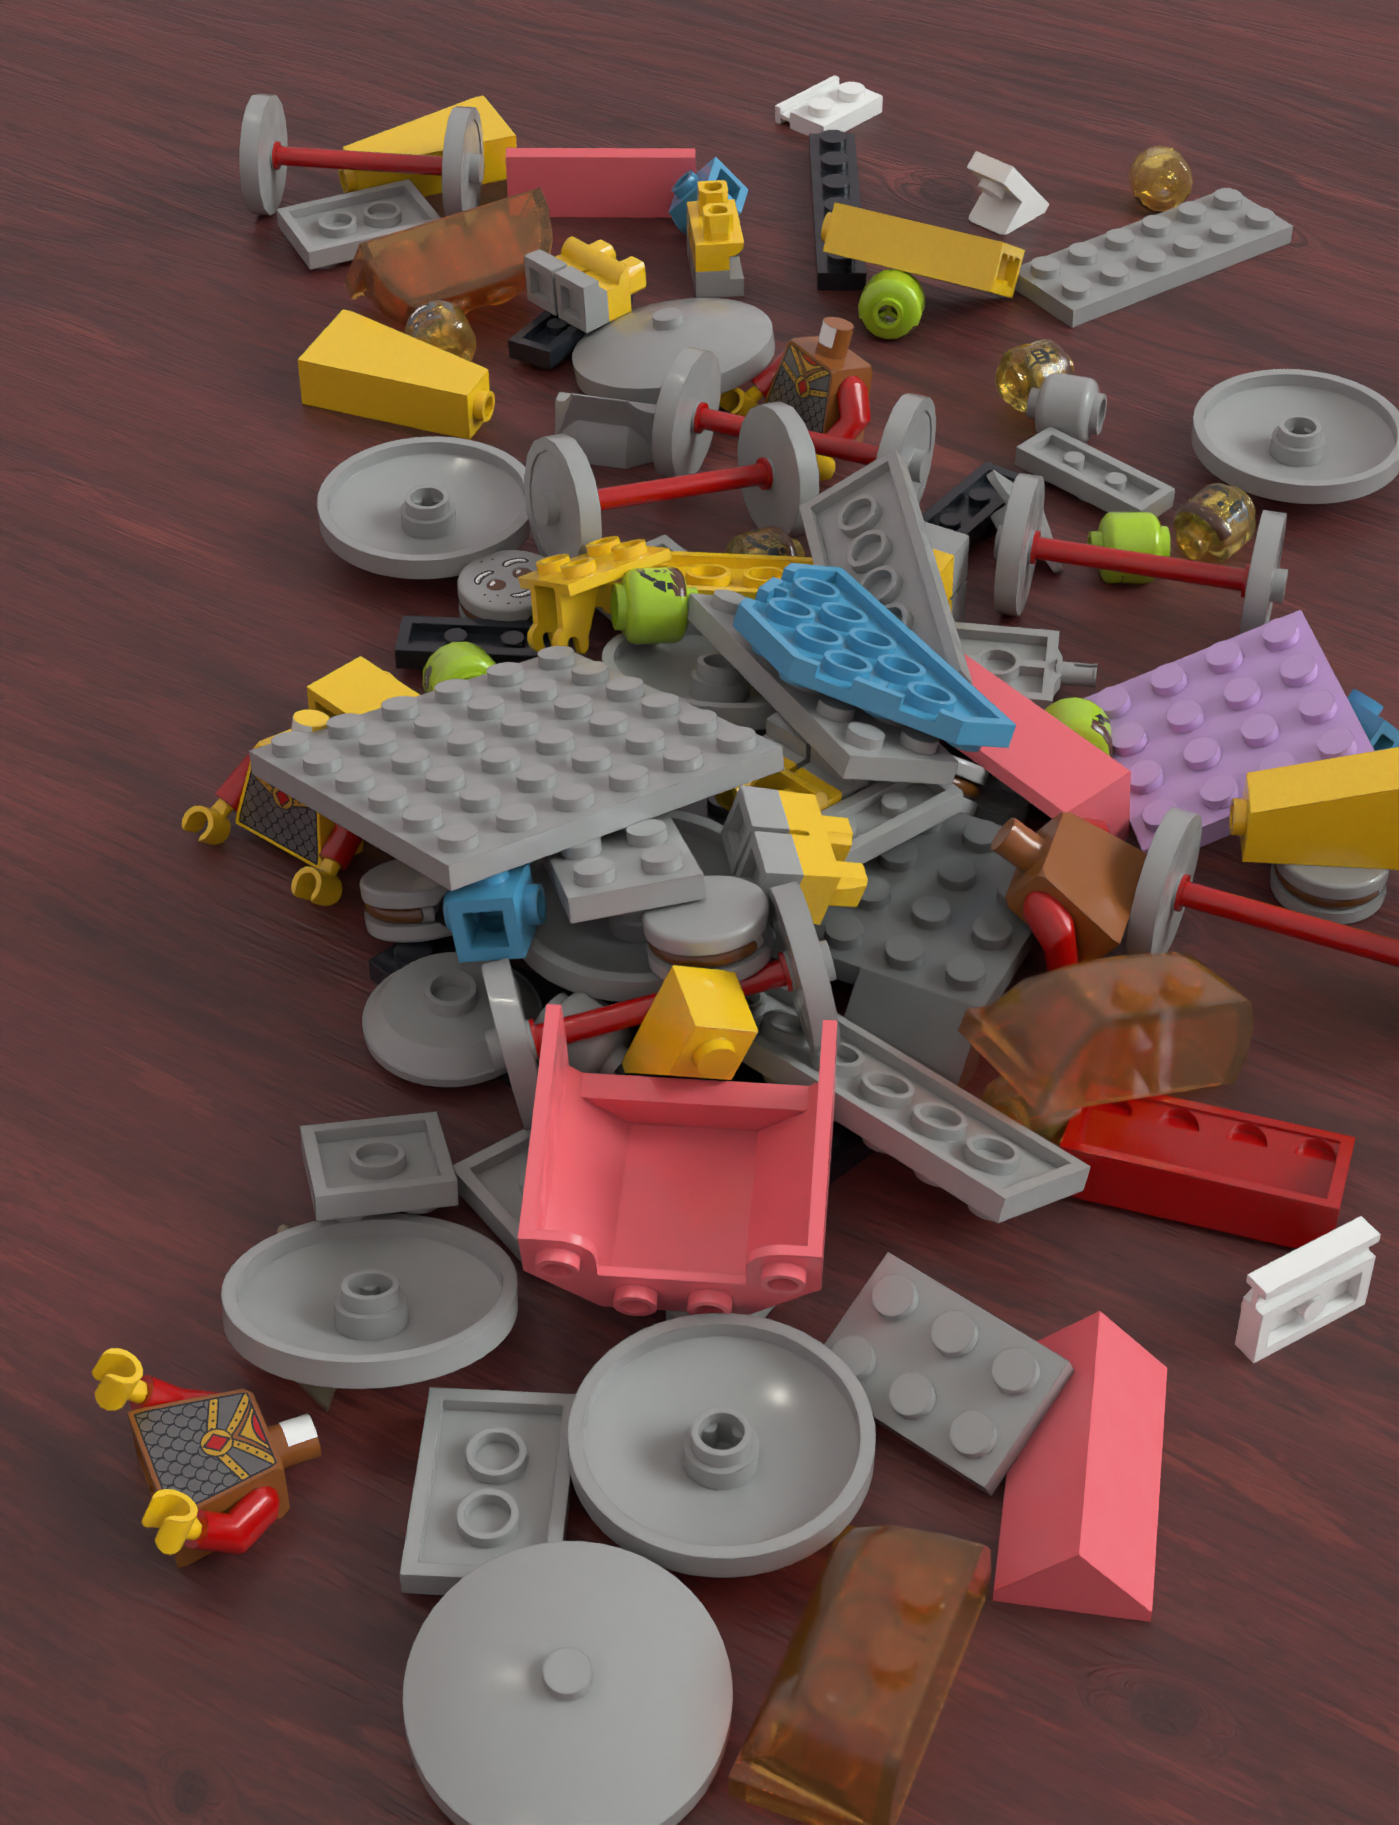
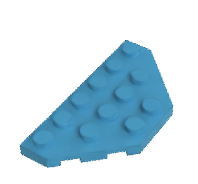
[732,563,1016,752]

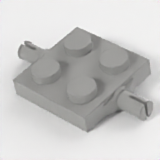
[954,622,1098,710]

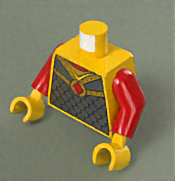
[182,709,363,906]

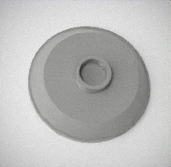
[362,952,543,1087]

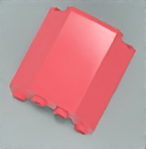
[518,1004,838,1316]

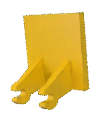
[518,536,672,654]

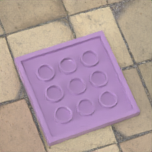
[1083,610,1375,854]

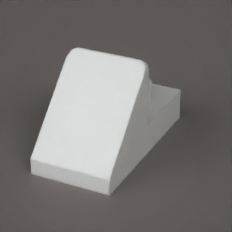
[967,151,1049,235]

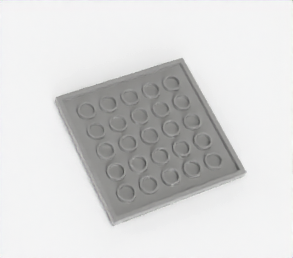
[249,646,784,891]

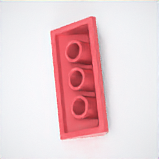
[506,148,696,218]
[958,654,1131,841]
[993,1311,1167,1622]

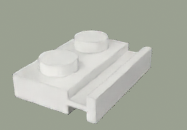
[775,75,883,137]
[1235,1216,1381,1364]

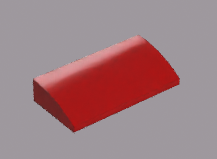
[1059,1078,1356,1249]

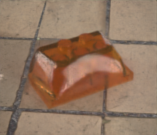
[344,188,553,328]
[958,952,1254,1114]
[728,1524,991,1825]

